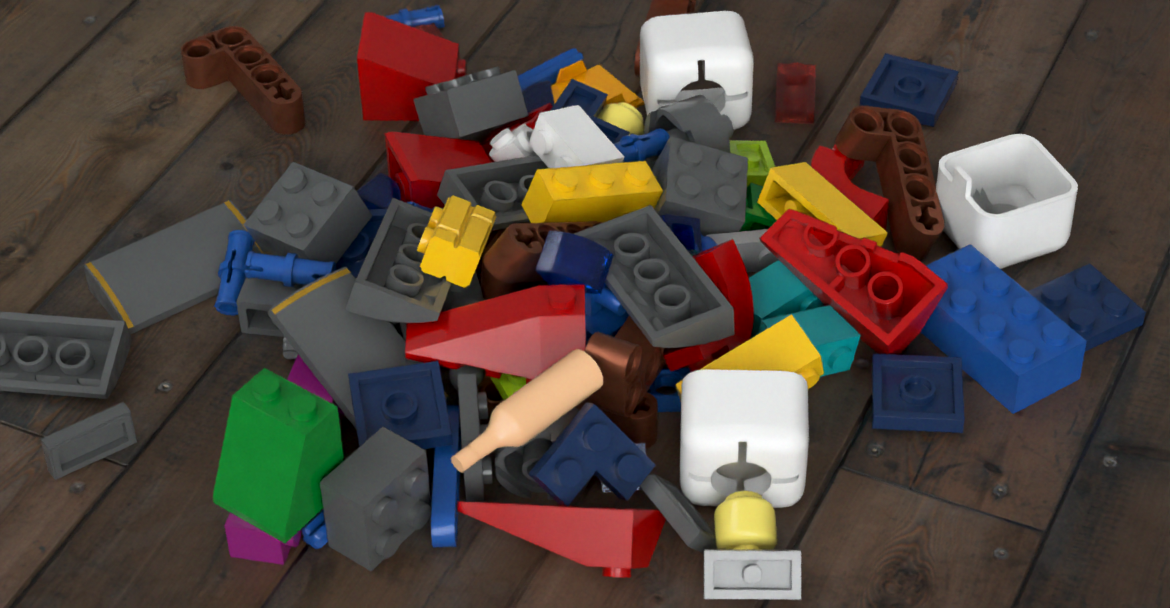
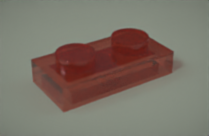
[775,62,816,124]

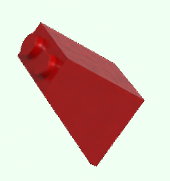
[357,12,467,121]
[385,131,495,209]

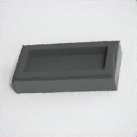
[41,402,137,480]
[640,474,718,554]

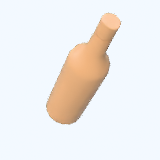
[451,349,603,472]

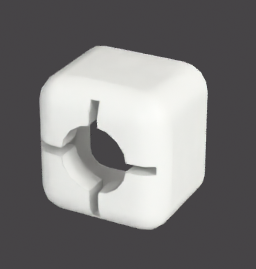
[640,11,754,130]
[936,134,1078,269]
[680,369,809,508]

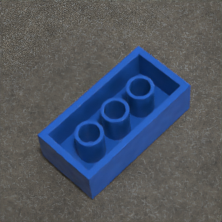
[921,244,1087,414]

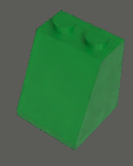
[213,368,344,544]

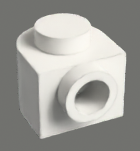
[489,123,537,162]

